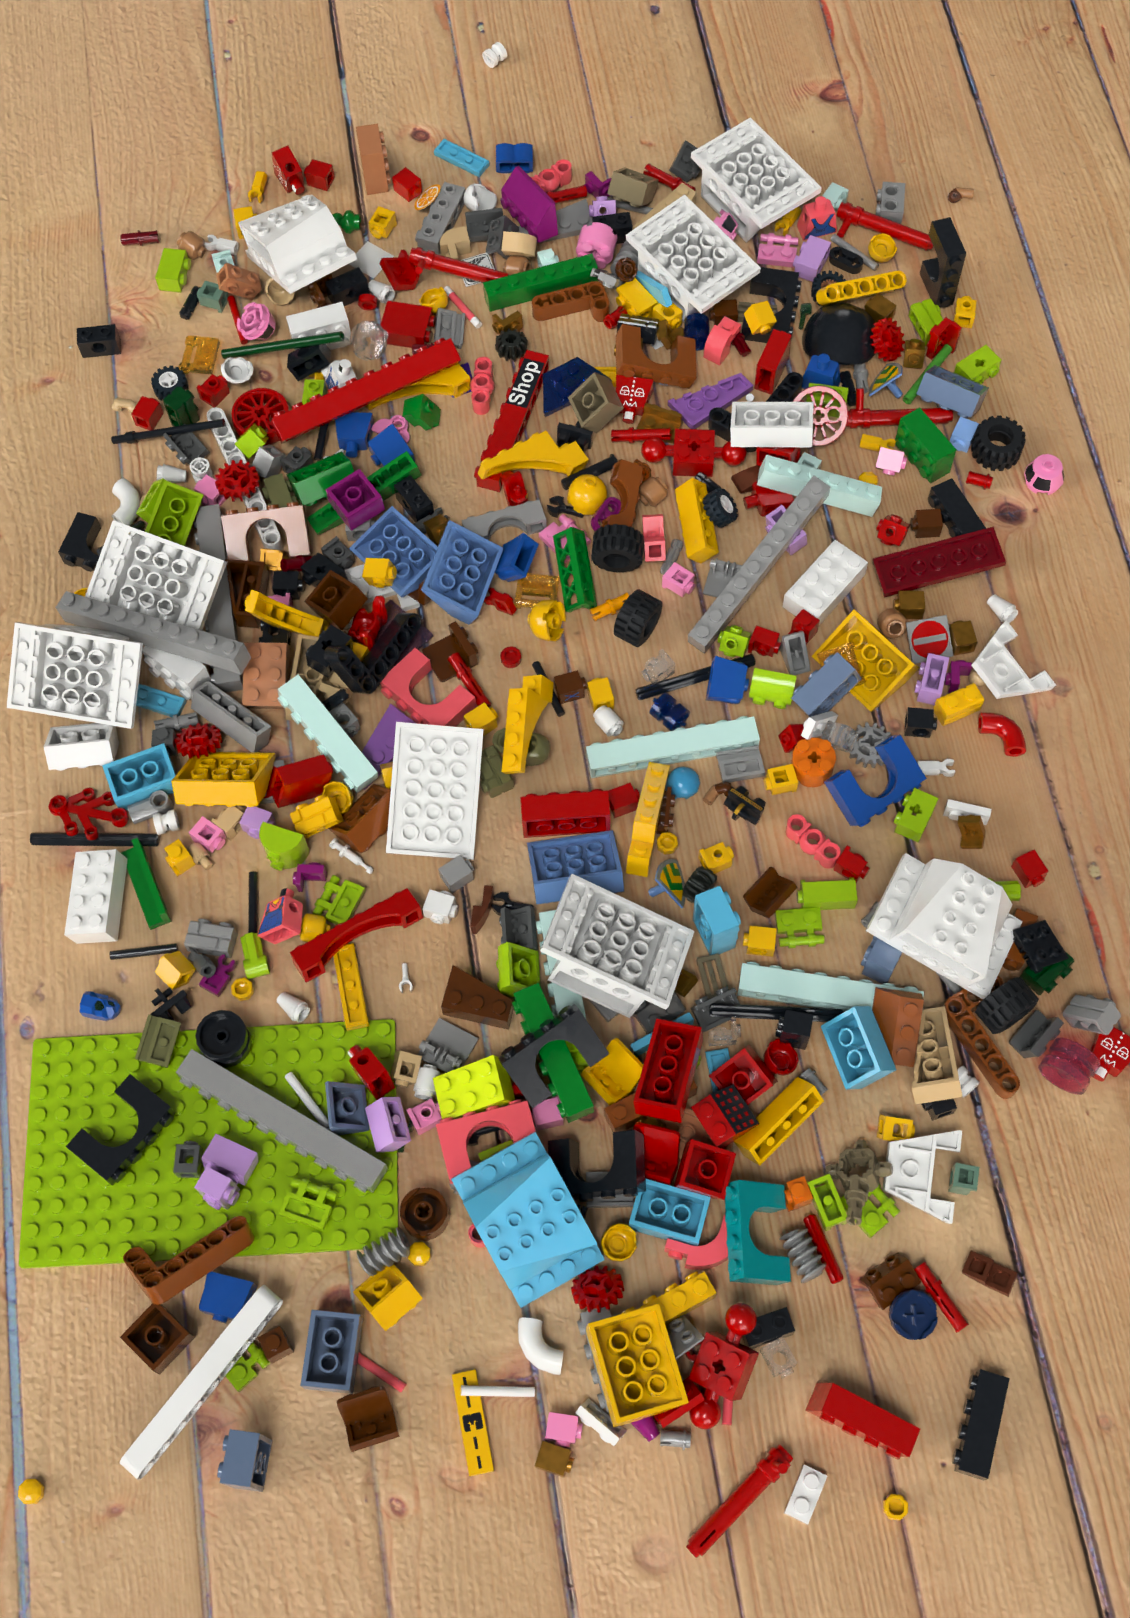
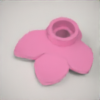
[371,415,410,444]

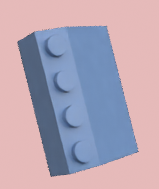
[349,506,438,598]
[421,520,504,625]
[527,830,624,904]

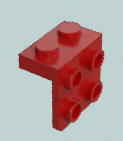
[633,1122,680,1185]

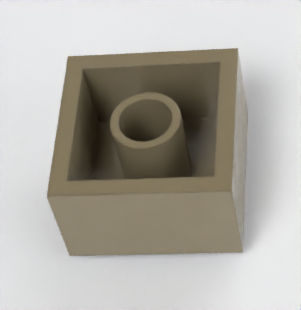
[607,167,659,208]
[568,372,624,433]

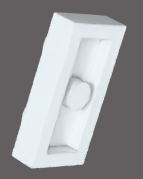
[801,711,838,740]
[943,799,992,825]
[576,1398,627,1446]
[784,1465,827,1525]

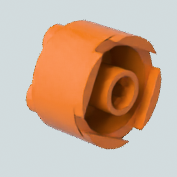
[791,737,836,787]

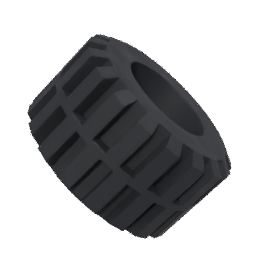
[971,415,1026,471]
[591,524,644,573]
[614,589,662,647]
[975,977,1039,1034]

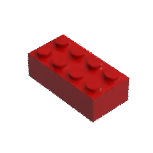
[520,789,610,838]
[633,1018,703,1123]

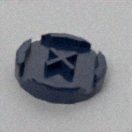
[889,1289,938,1340]

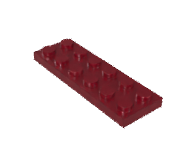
[872,527,1006,598]

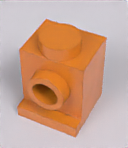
[784,1176,813,1212]

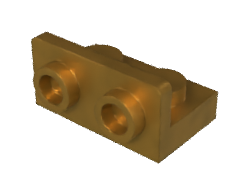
[637,403,682,444]

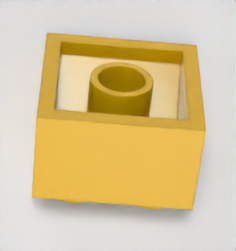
[353,1264,423,1332]

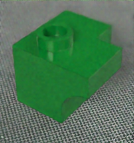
[402,394,441,431]

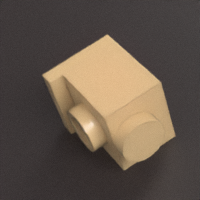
[211,805,245,841]
[390,1051,422,1088]

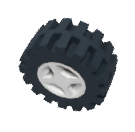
[151,366,189,401]
[703,488,738,528]

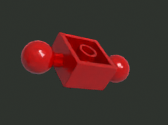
[641,428,747,477]
[688,1303,759,1430]

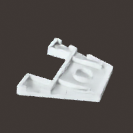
[343,564,420,630]
[971,620,1056,699]
[883,1130,962,1224]

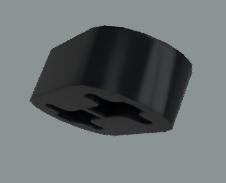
[829,247,863,274]

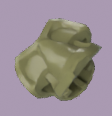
[492,728,550,766]

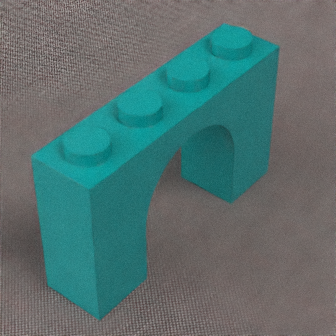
[725,1180,791,1285]

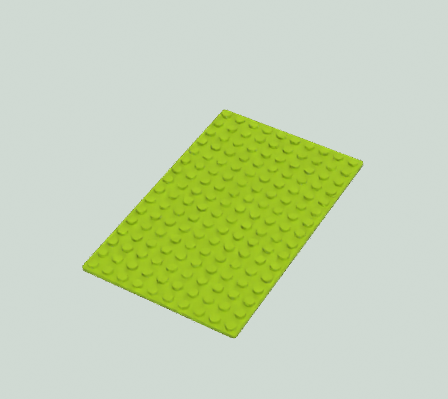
[19,1019,399,1269]

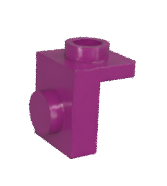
[585,171,611,198]
[944,660,972,693]
[293,862,327,892]

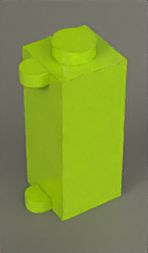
[797,877,858,910]

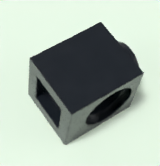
[904,707,937,738]

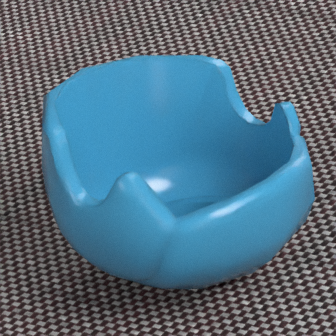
[666,767,700,799]

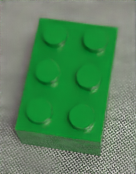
[895,407,957,484]
[286,451,354,506]

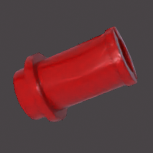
[603,306,628,329]
[966,471,993,490]

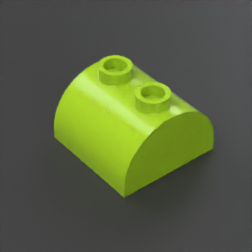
[749,668,797,709]
[259,822,310,871]
[496,942,540,998]

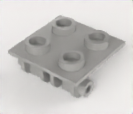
[703,558,742,597]
[418,1018,479,1073]
[666,1315,705,1359]

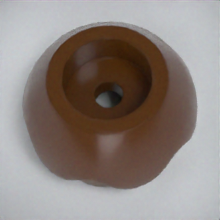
[615,257,637,282]

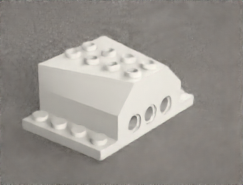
[691,117,822,243]
[238,194,357,294]
[626,195,761,325]
[85,520,227,631]
[7,622,143,729]
[866,853,1023,1000]
[540,874,694,1018]

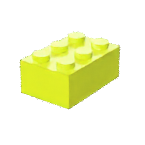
[433,1055,515,1119]

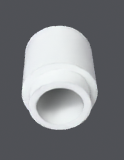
[593,705,624,737]
[413,1064,440,1100]

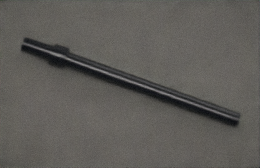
[111,419,225,444]

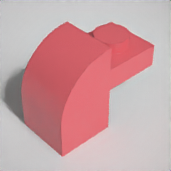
[703,316,741,366]
[642,514,666,562]

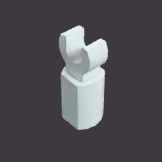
[204,235,239,255]
[916,759,955,777]

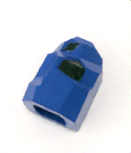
[80,991,121,1021]

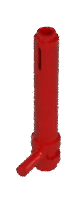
[836,202,934,251]
[409,247,508,283]
[847,388,953,429]
[686,1444,793,1558]

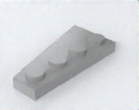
[518,199,592,243]

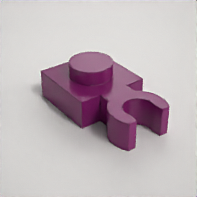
[199,954,236,997]

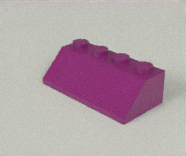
[500,166,558,243]

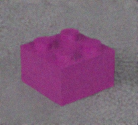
[325,469,385,531]

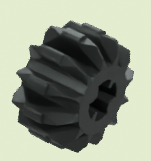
[495,328,528,362]
[682,866,717,903]

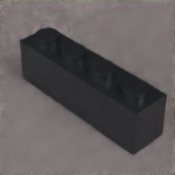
[928,478,986,537]
[952,1369,1010,1481]

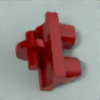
[501,470,528,506]

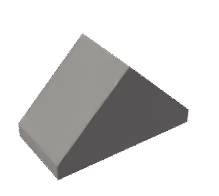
[780,631,811,675]

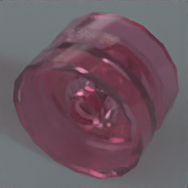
[1038,1038,1101,1095]

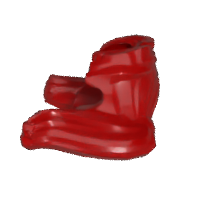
[348,595,388,651]

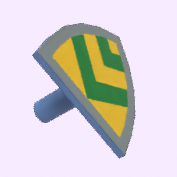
[869,363,903,398]
[648,859,685,909]

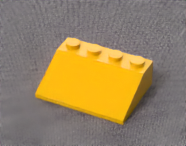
[811,609,919,712]
[171,752,276,807]
[585,1304,689,1428]

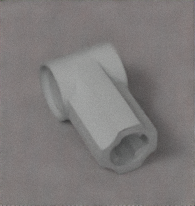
[127,790,174,824]

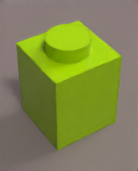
[234,423,269,459]

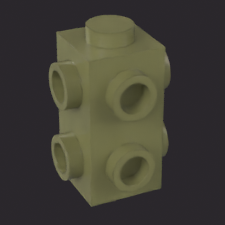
[262,473,297,508]

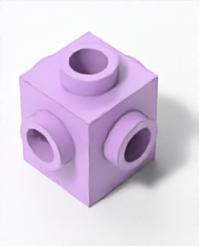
[589,196,616,217]

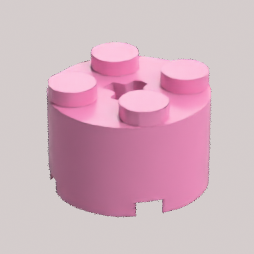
[576,222,617,269]

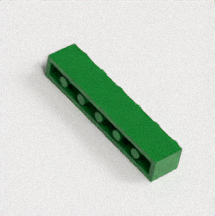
[483,253,598,312]
[511,983,594,1123]

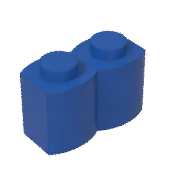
[496,143,533,173]

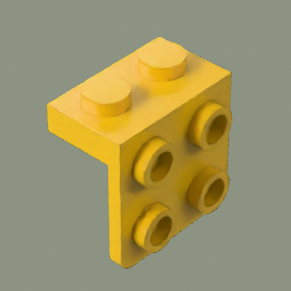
[580,1038,643,1106]

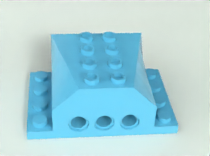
[451,1132,605,1308]

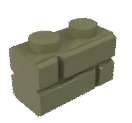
[479,745,514,798]

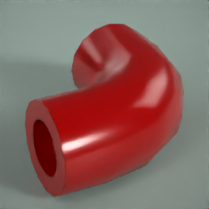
[978,712,1026,757]

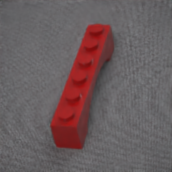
[290,888,423,983]

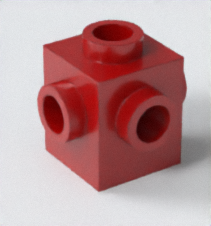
[876,514,910,547]

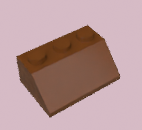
[328,784,391,853]
[872,987,924,1067]

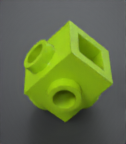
[717,625,752,658]

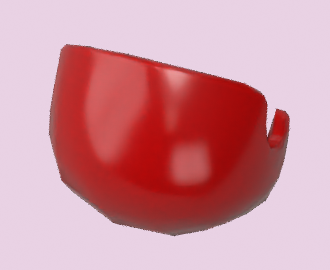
[764,1039,799,1076]

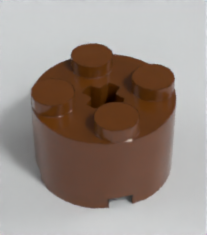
[400,1188,450,1241]

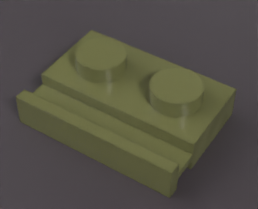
[135,1014,181,1068]

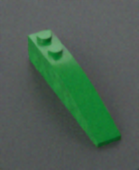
[307,451,422,535]

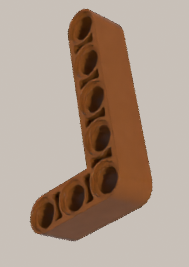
[944,976,1020,1099]
[123,1216,254,1305]

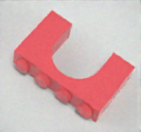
[380,648,477,727]
[436,1099,536,1184]

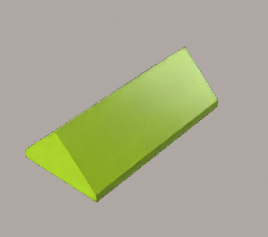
[145,480,204,546]

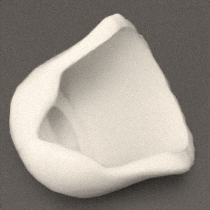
[463,183,497,211]
[221,357,253,384]

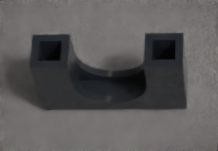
[920,217,966,308]
[742,267,802,343]
[58,512,145,572]
[498,1004,609,1108]
[66,1074,176,1186]
[548,1130,646,1202]

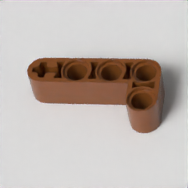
[532,281,610,322]

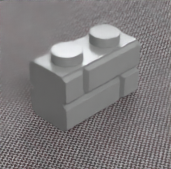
[184,919,237,958]
[1063,994,1121,1035]

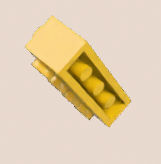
[675,478,719,564]
[734,1077,824,1166]
[621,1271,717,1325]

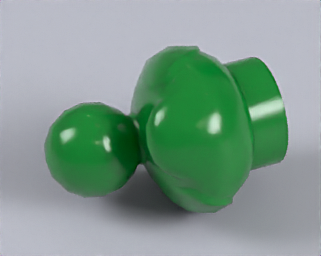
[333,210,361,234]

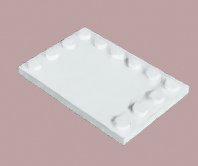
[386,722,483,860]

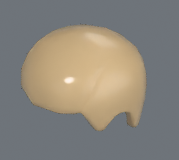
[265,277,295,306]

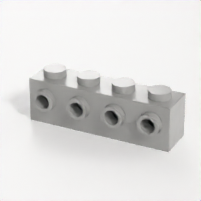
[415,182,466,255]
[191,681,271,753]

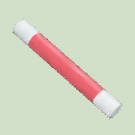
[444,286,482,329]

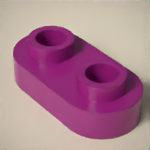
[591,497,621,531]

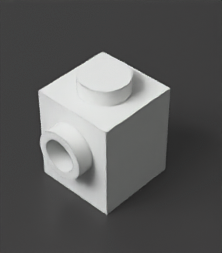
[422,890,458,924]

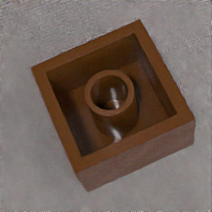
[304,570,368,630]
[120,1303,195,1375]

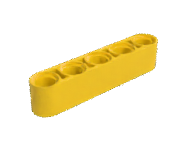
[816,271,907,306]

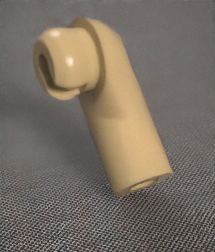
[112,398,137,413]

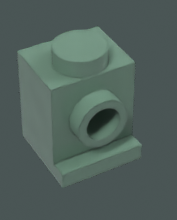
[197,281,229,313]
[948,1163,980,1195]

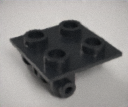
[1013,920,1069,974]

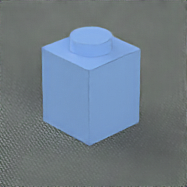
[950,416,979,453]

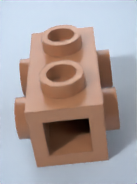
[216,263,262,300]

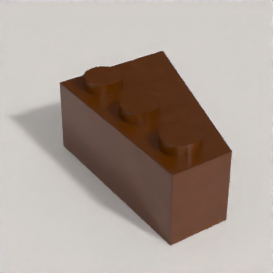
[225,559,269,628]
[441,965,514,1030]

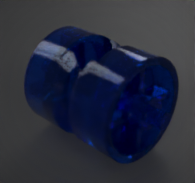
[684,313,709,351]
[649,692,690,731]

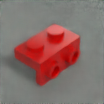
[379,250,420,291]
[926,317,962,360]
[653,1377,705,1428]

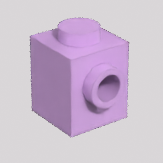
[239,806,276,839]

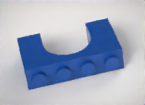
[824,735,927,827]

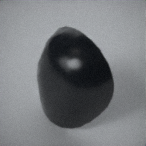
[802,303,875,365]

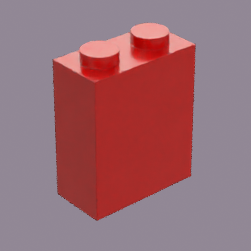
[378,300,436,348]
[754,329,792,395]
[270,754,333,808]

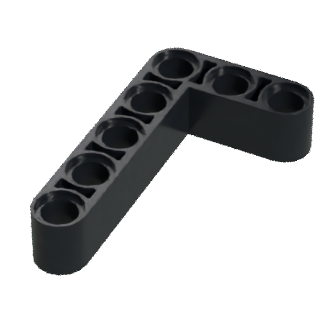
[708,372,803,452]
[324,613,421,694]

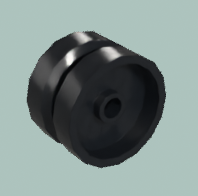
[195,1010,252,1068]

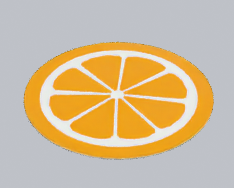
[414,184,441,210]

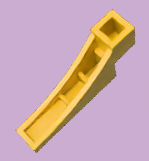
[366,363,471,411]
[477,430,589,480]
[245,590,329,637]
[501,675,554,774]
[626,762,670,877]

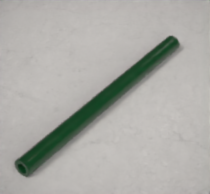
[221,331,345,359]

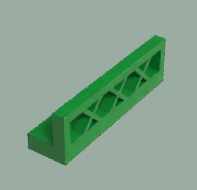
[553,527,597,613]
[121,837,172,930]

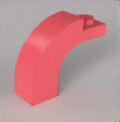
[664,1215,728,1270]

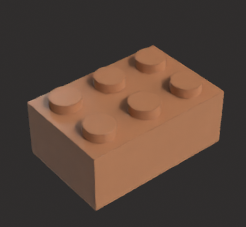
[356,124,391,195]
[242,642,291,709]

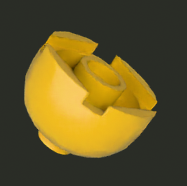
[567,474,607,515]
[527,600,566,641]

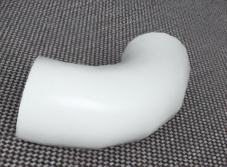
[112,478,140,526]
[518,1317,564,1375]

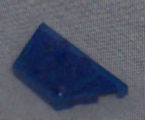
[543,357,612,417]

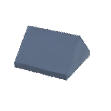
[325,1081,369,1135]

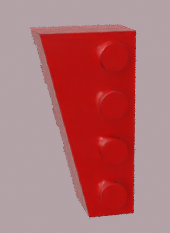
[805,1383,920,1460]

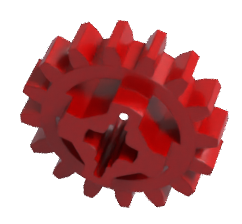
[870,318,905,362]
[215,460,260,502]
[175,723,223,759]
[571,1265,625,1313]

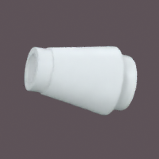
[368,280,395,303]
[157,464,187,483]
[987,594,1018,623]
[277,992,310,1022]

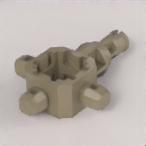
[825,1140,893,1225]

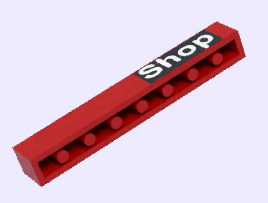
[474,350,549,492]

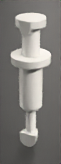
[329,838,373,874]

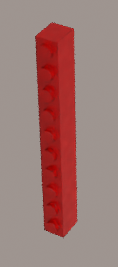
[271,338,461,444]

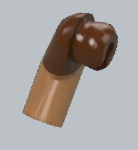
[948,187,974,203]
[703,781,734,805]

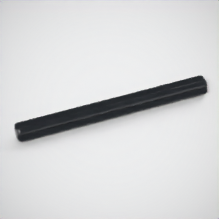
[635,654,756,700]
[30,833,160,846]
[709,1003,844,1022]

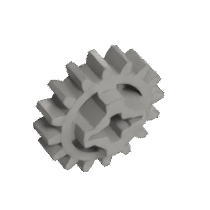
[846,722,891,768]

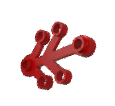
[48,788,129,840]

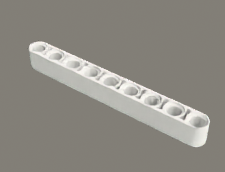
[207,407,283,550]
[120,1285,283,1480]

